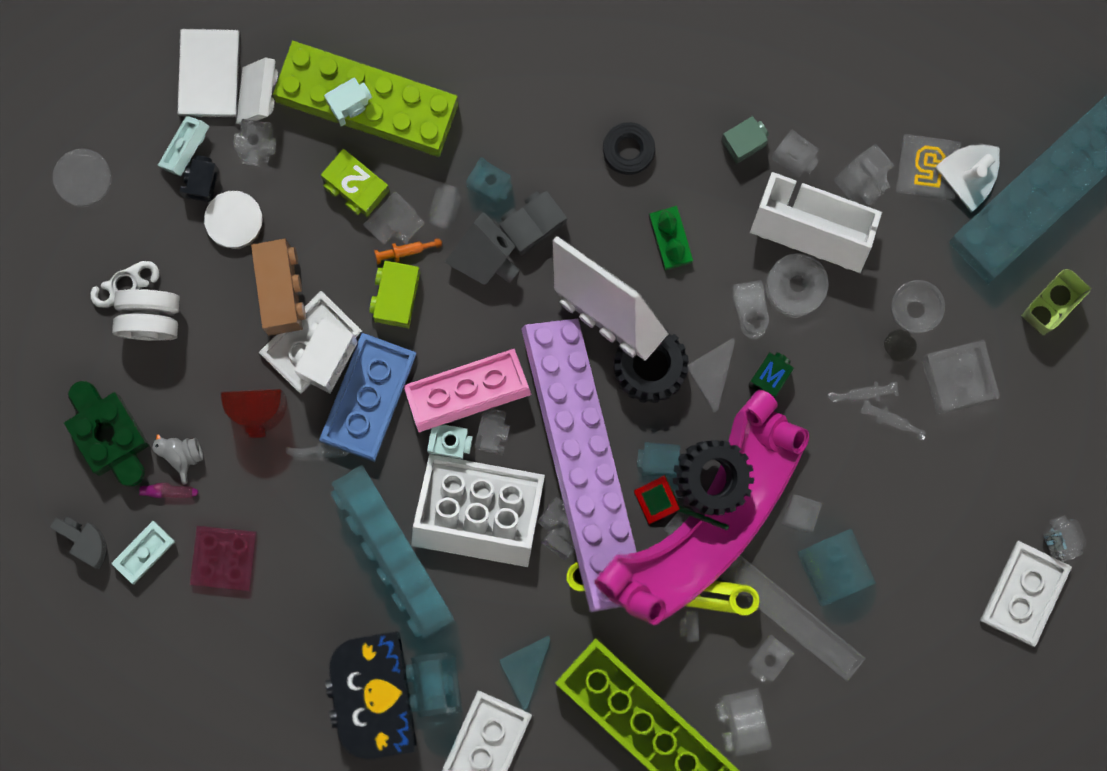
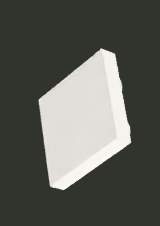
[236,57,278,125]

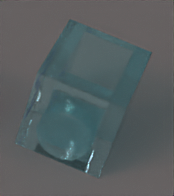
[637,442,681,477]

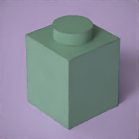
[721,116,769,164]

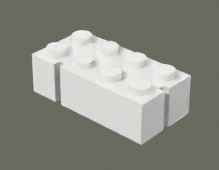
[750,172,882,273]

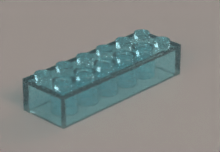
[330,465,456,640]

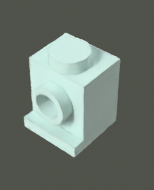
[324,77,373,126]
[427,424,473,460]

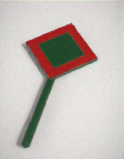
[634,475,729,530]

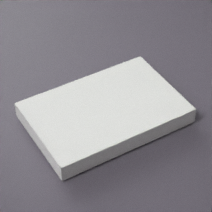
[178,29,240,117]
[259,291,363,394]
[980,541,1072,647]
[442,690,532,771]

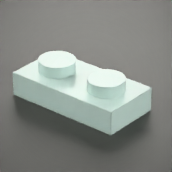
[158,116,209,176]
[111,521,175,584]

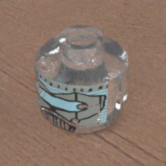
[1043,515,1087,561]

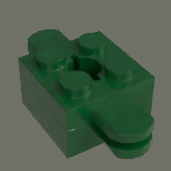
[64,381,150,487]

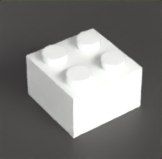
[293,318,358,394]

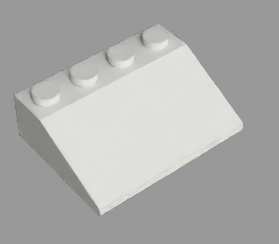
[553,236,668,361]
[411,454,545,567]

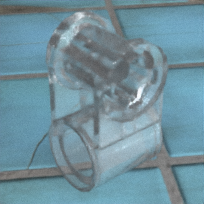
[732,280,769,339]

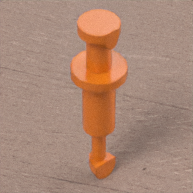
[374,238,442,264]

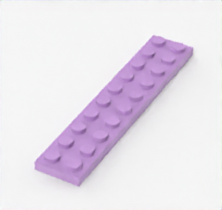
[521,319,637,612]

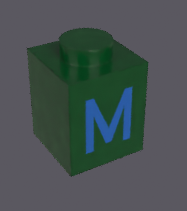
[748,352,794,398]

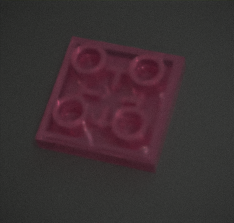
[190,526,257,591]

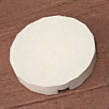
[204,191,263,249]

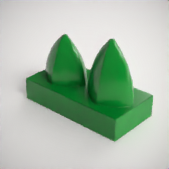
[649,206,693,270]

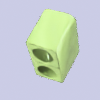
[1021,269,1091,336]

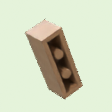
[251,238,306,336]

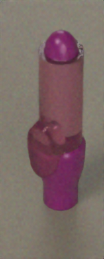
[139,483,198,498]

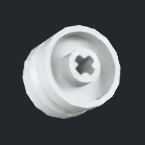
[112,289,180,341]

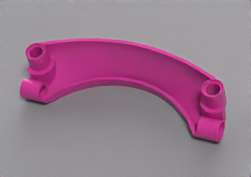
[594,389,809,625]

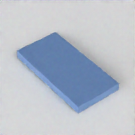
[319,333,417,462]

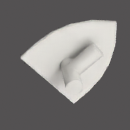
[935,145,1000,212]

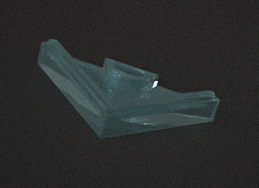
[499,636,550,710]

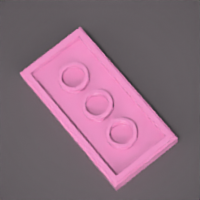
[404,349,531,432]

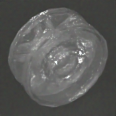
[765,253,829,318]

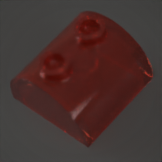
[221,389,287,438]

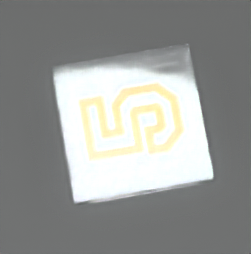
[896,134,962,200]

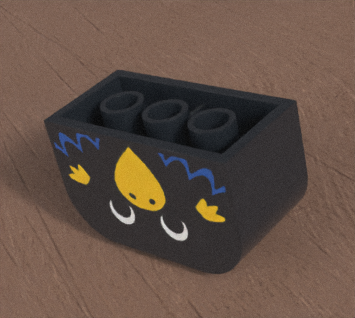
[325,631,418,759]

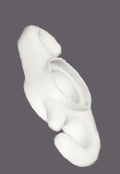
[90,261,159,308]

